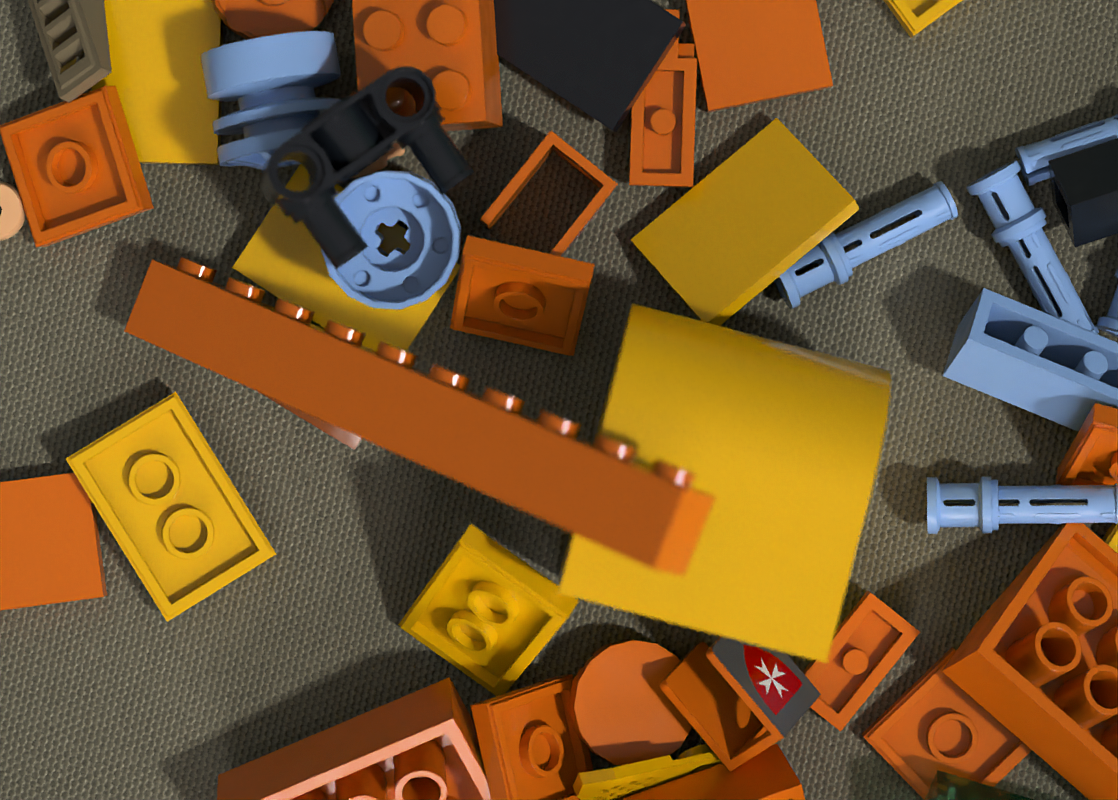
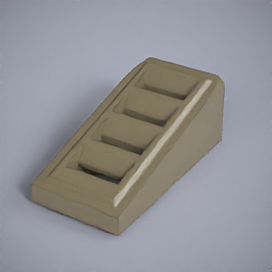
[28,0,112,103]

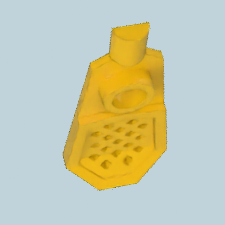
[572,744,722,800]

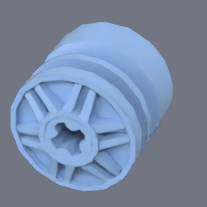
[200,31,342,169]
[321,170,462,310]

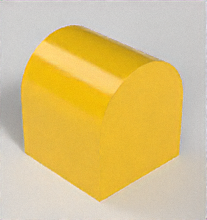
[558,303,891,663]

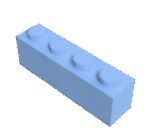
[943,288,1118,431]

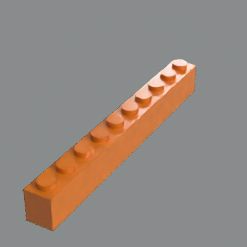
[124,256,715,575]

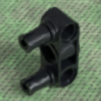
[260,66,475,269]

